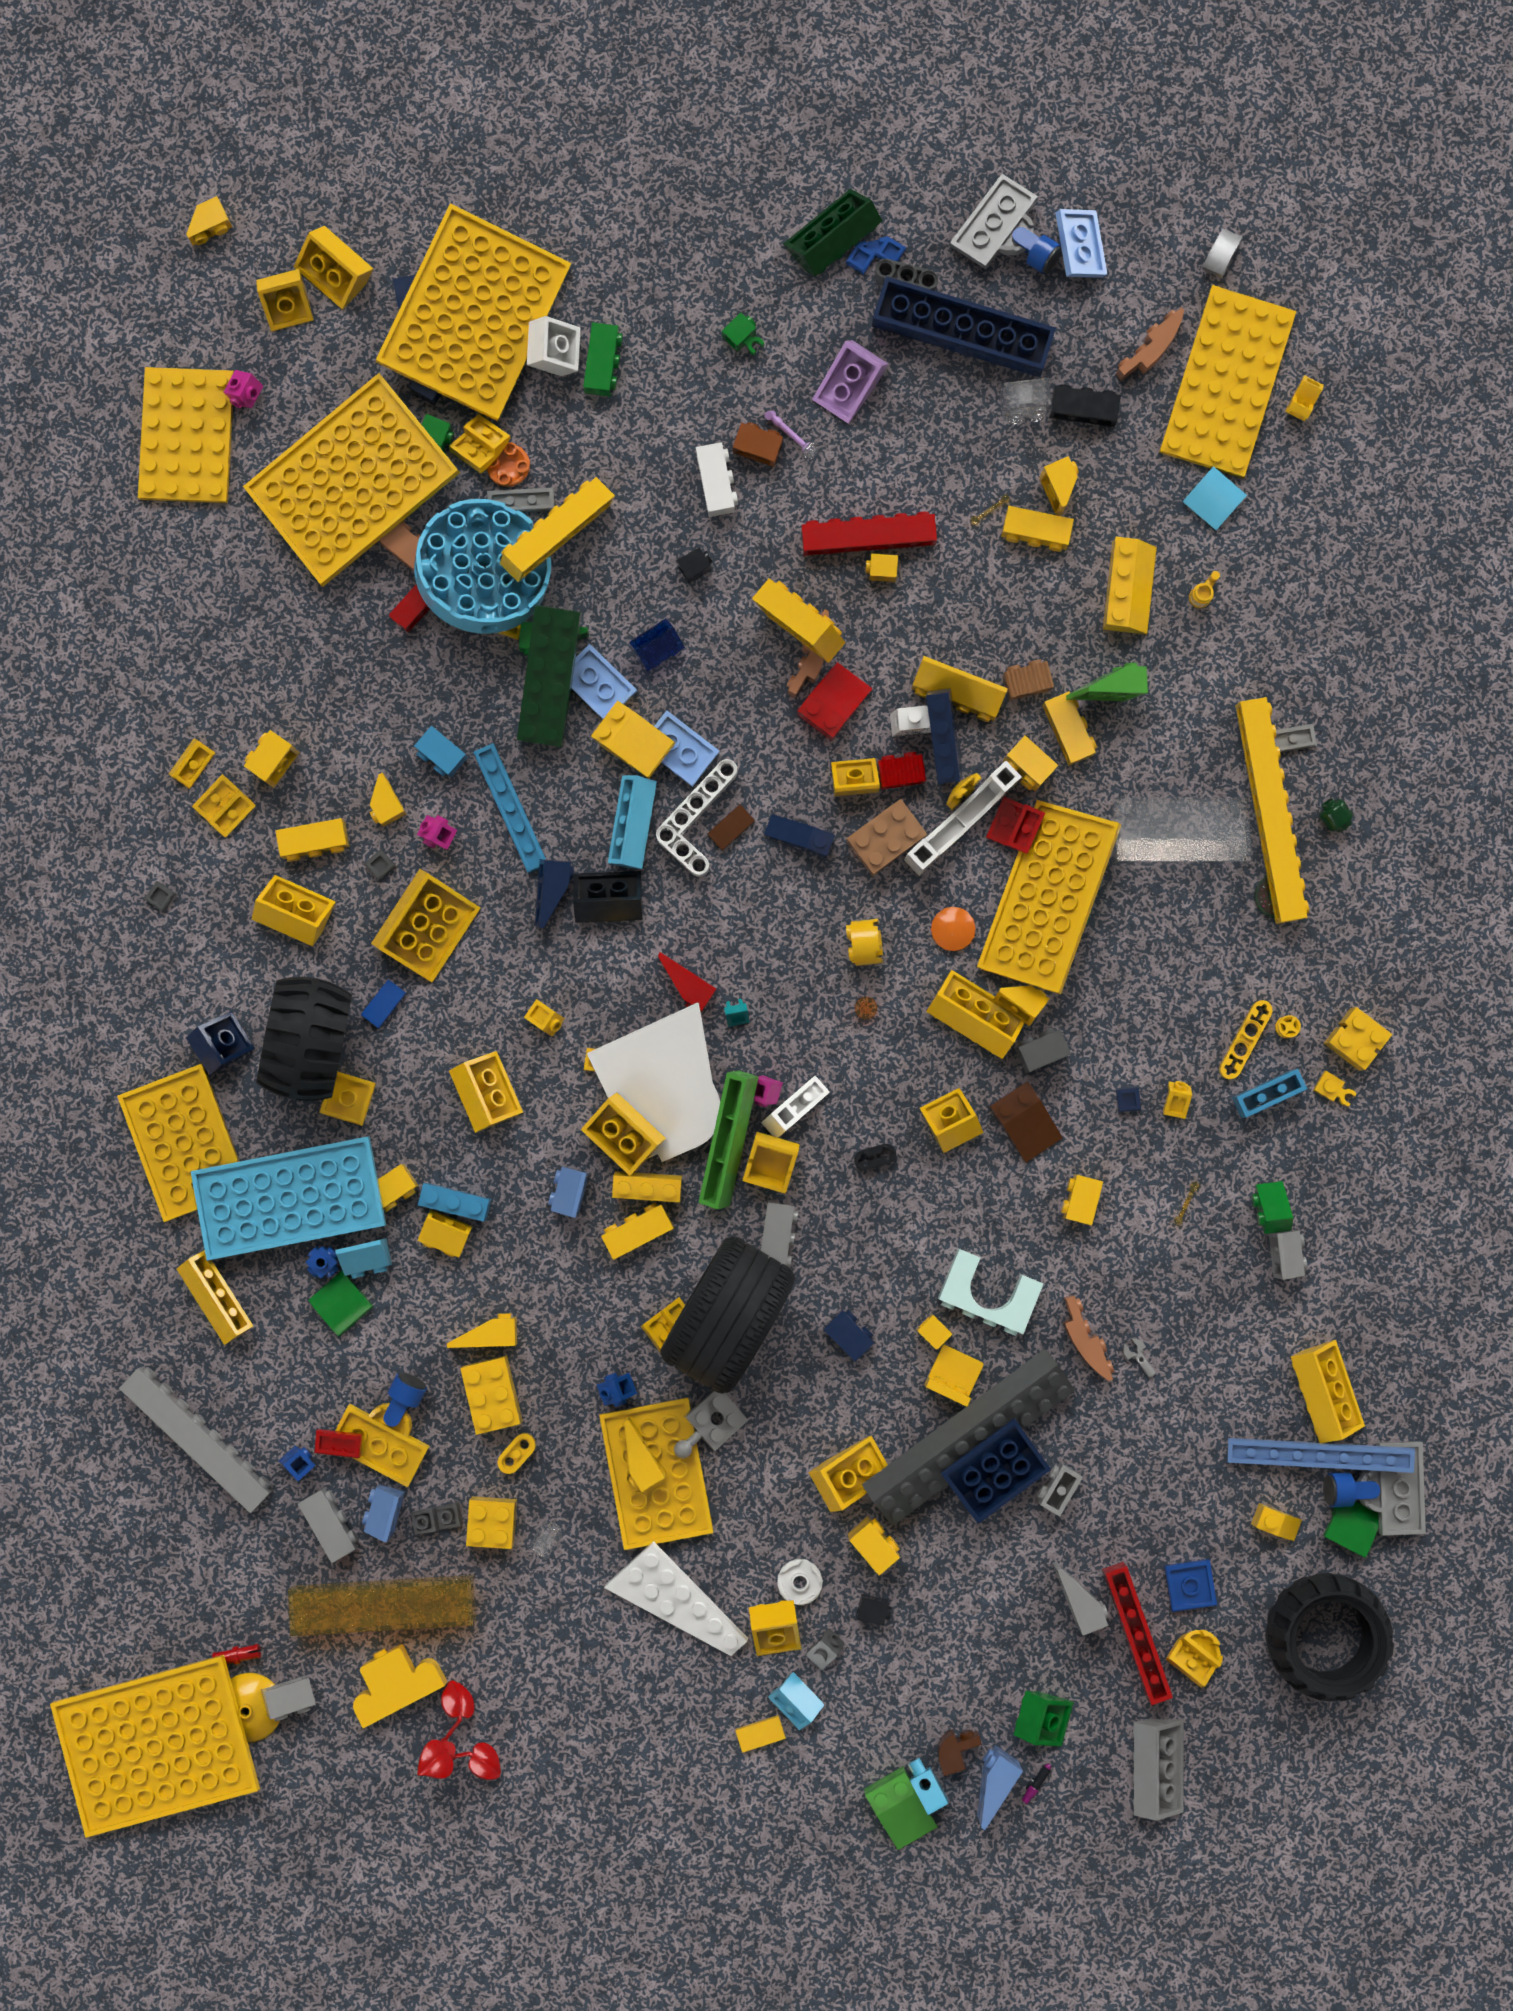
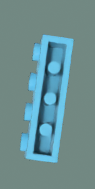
[608,775,657,869]

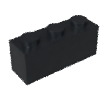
[1049,384,1121,427]

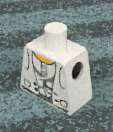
[890,706,931,737]

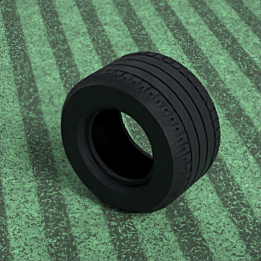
[660,1237,795,1394]

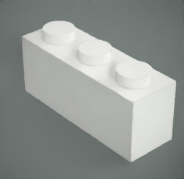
[696,442,738,517]

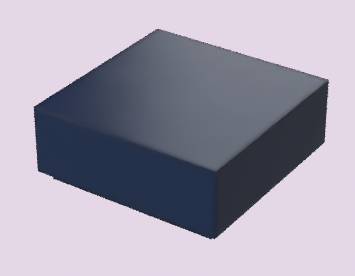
[1116,1088,1141,1112]

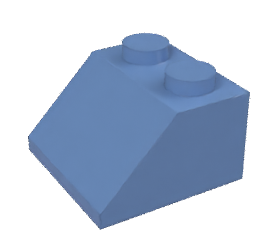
[548,1167,589,1218]
[362,1484,405,1542]

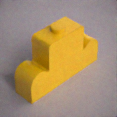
[353,1644,447,1728]

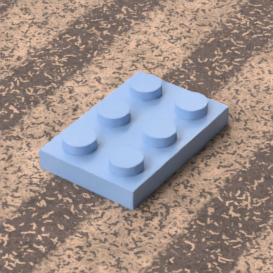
[1055,209,1107,278]
[571,644,637,719]
[654,710,720,787]

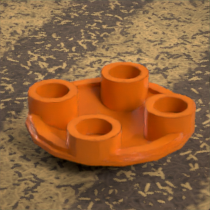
[487,442,530,487]
[931,907,976,951]

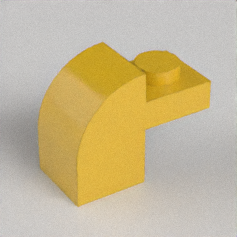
[1285,375,1324,422]

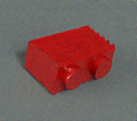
[877,752,926,790]

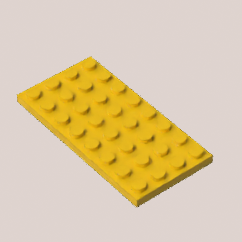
[1159,285,1296,479]
[977,800,1121,995]

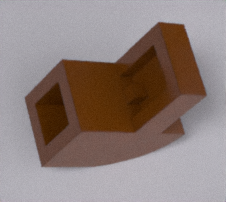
[937,1729,982,1776]

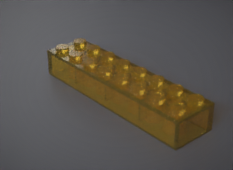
[288,1575,476,1636]

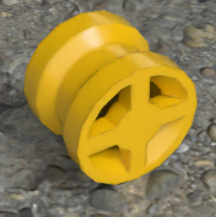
[1275,1015,1301,1038]

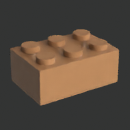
[846,799,928,877]

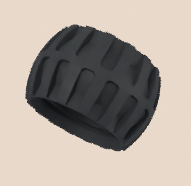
[256,977,352,1101]
[1266,1573,1394,1702]

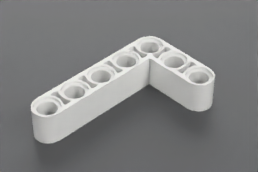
[656,759,737,877]

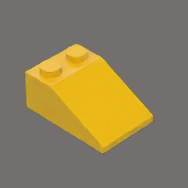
[591,700,675,779]
[808,1435,888,1512]

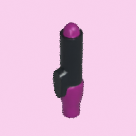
[1022,1763,1051,1804]

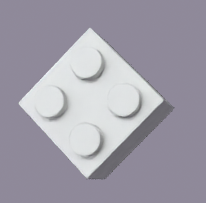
[527,316,580,376]

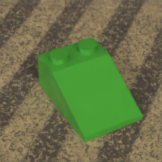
[1066,663,1148,702]
[864,1766,938,1850]

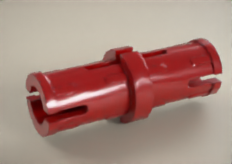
[212,1643,261,1665]

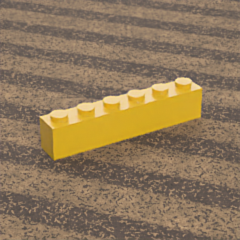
[499,477,615,582]

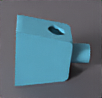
[908,1758,949,1815]

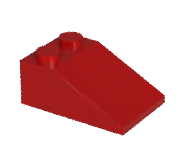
[797,662,873,741]

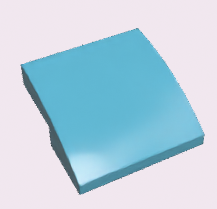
[1183,466,1247,530]

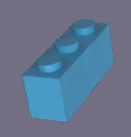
[1232,1069,1307,1118]
[418,1183,492,1222]

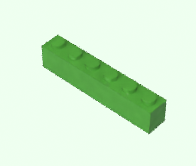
[698,1070,759,1209]

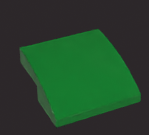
[308,1270,374,1337]
[1323,1501,1379,1558]

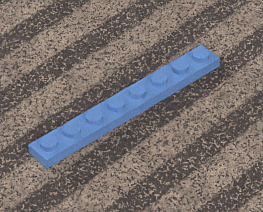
[1227,1438,1415,1473]

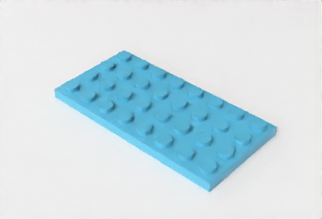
[191,1136,386,1260]

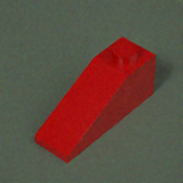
[658,952,717,1012]

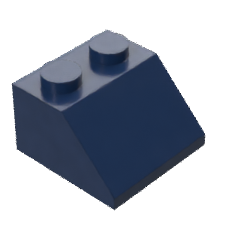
[186,1011,255,1075]

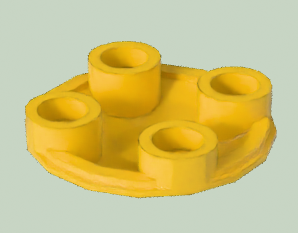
[946,773,982,810]

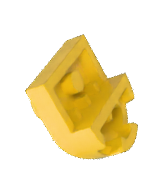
[1165,1630,1223,1688]

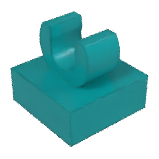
[724,998,750,1027]

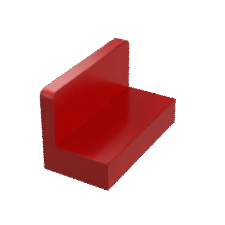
[389,584,430,633]

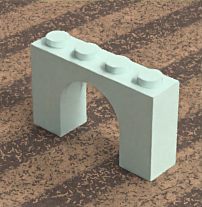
[938,1248,1043,1336]

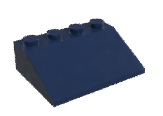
[941,1418,1051,1524]

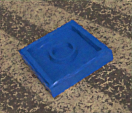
[1164,1559,1217,1612]

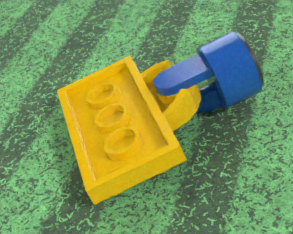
[335,1372,430,1487]

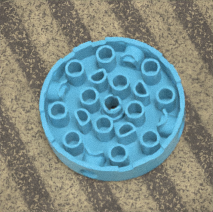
[414,499,551,634]

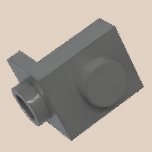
[805,1628,845,1670]

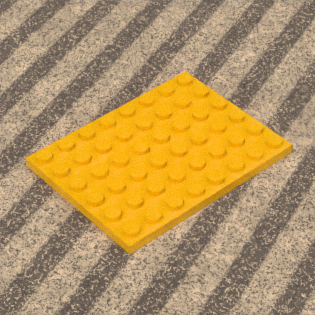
[376,203,571,421]
[243,373,460,587]
[50,1655,260,1838]

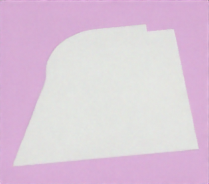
[587,1003,720,1162]

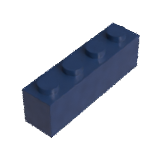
[926,688,962,784]

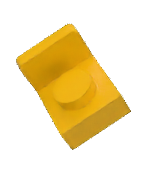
[524,999,565,1036]
[1163,1081,1192,1119]

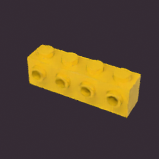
[176,1250,253,1345]

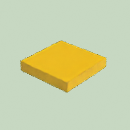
[319,1071,376,1126]

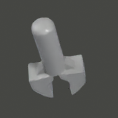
[1123,1338,1156,1377]

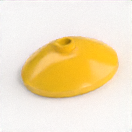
[231,1673,280,1743]

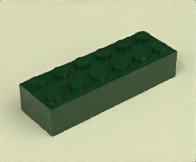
[517,605,582,747]

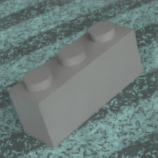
[761,1202,798,1268]
[298,1487,359,1563]

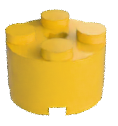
[846,918,883,966]

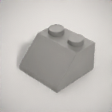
[1268,1230,1307,1280]

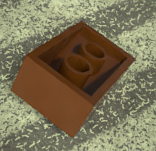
[988,1081,1063,1163]

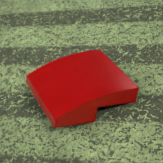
[986,796,1045,854]

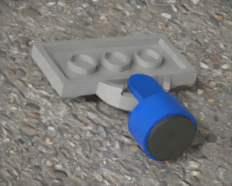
[950,174,1062,274]
[1323,1441,1426,1535]

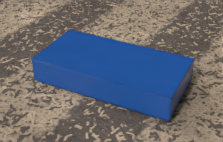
[361,979,407,1029]

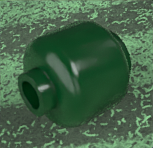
[1319,798,1353,832]

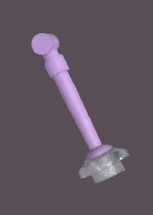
[765,411,819,459]

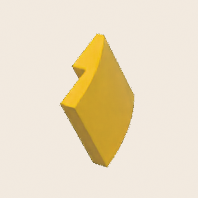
[449,414,511,474]
[192,774,256,838]
[641,1297,685,1353]

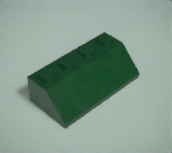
[783,189,883,276]

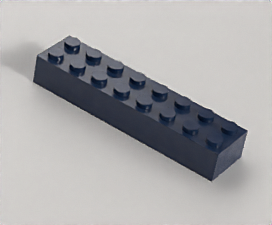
[872,276,1056,377]

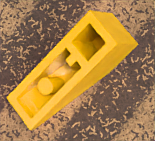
[447,1313,517,1348]
[624,1417,666,1492]

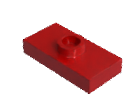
[314,1429,363,1458]

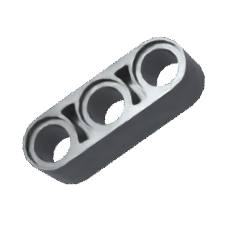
[875,259,938,291]

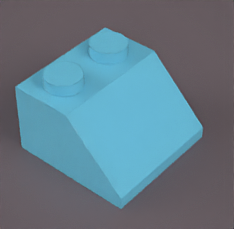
[335,1238,392,1279]

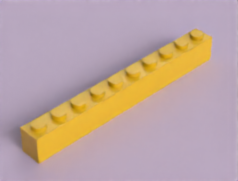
[1235,697,1309,924]

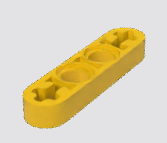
[1219,1000,1273,1079]

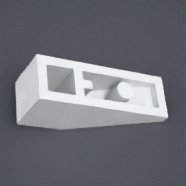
[761,1076,830,1138]

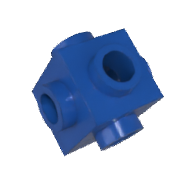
[305,1246,340,1278]
[597,1372,637,1407]

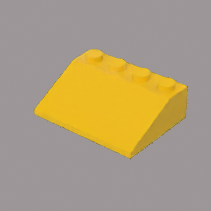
[371,869,480,982]

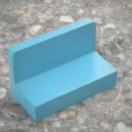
[768,1672,824,1730]

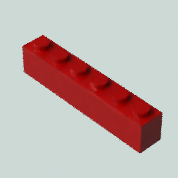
[801,511,937,556]
[1102,1562,1173,1706]

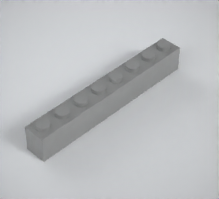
[119,1367,274,1514]

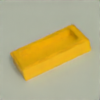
[735,1715,786,1753]

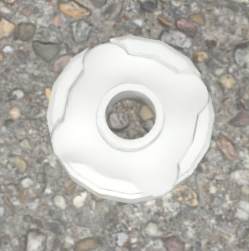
[777,1559,823,1605]

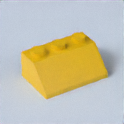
[293,226,373,310]
[252,875,336,947]
[449,1051,523,1133]

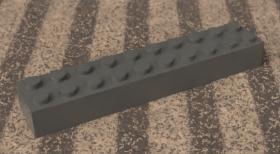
[862,1349,1075,1526]

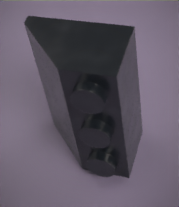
[573,871,643,923]

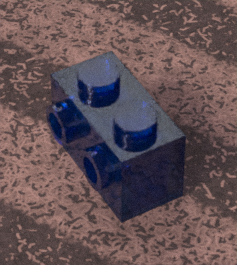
[629,618,685,671]

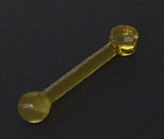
[970,495,1010,525]
[1174,1182,1199,1225]

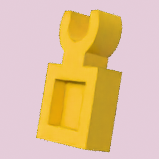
[1313,1071,1356,1106]

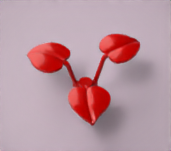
[417,1681,501,1780]

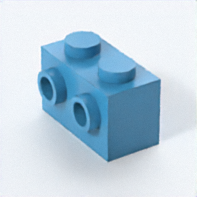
[414,726,468,778]

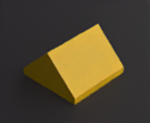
[831,758,880,797]

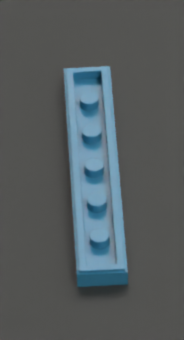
[473,743,546,874]

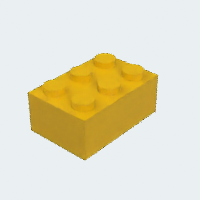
[581,1092,666,1176]
[460,1355,523,1435]

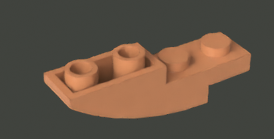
[1116,307,1185,381]
[786,609,829,698]
[1063,1295,1114,1381]

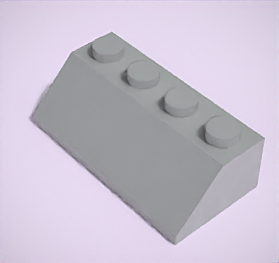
[1133,1719,1184,1821]

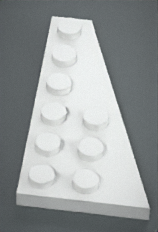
[604,1541,748,1656]

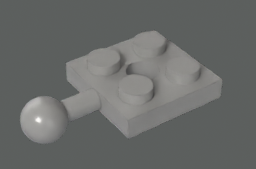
[674,1390,748,1459]

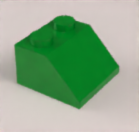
[1014,1691,1074,1746]

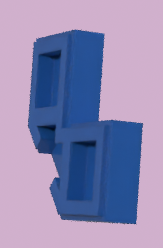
[845,236,906,275]

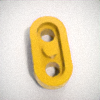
[497,1433,536,1474]

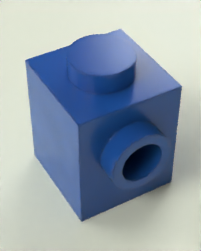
[278,1445,315,1481]

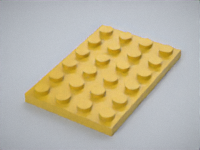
[138,367,234,503]
[117,1063,240,1222]
[599,1397,714,1550]

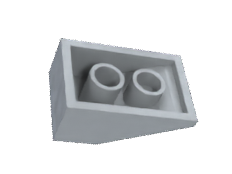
[1052,1562,1110,1636]

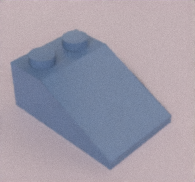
[977,1745,1023,1830]

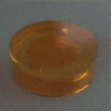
[855,997,877,1019]

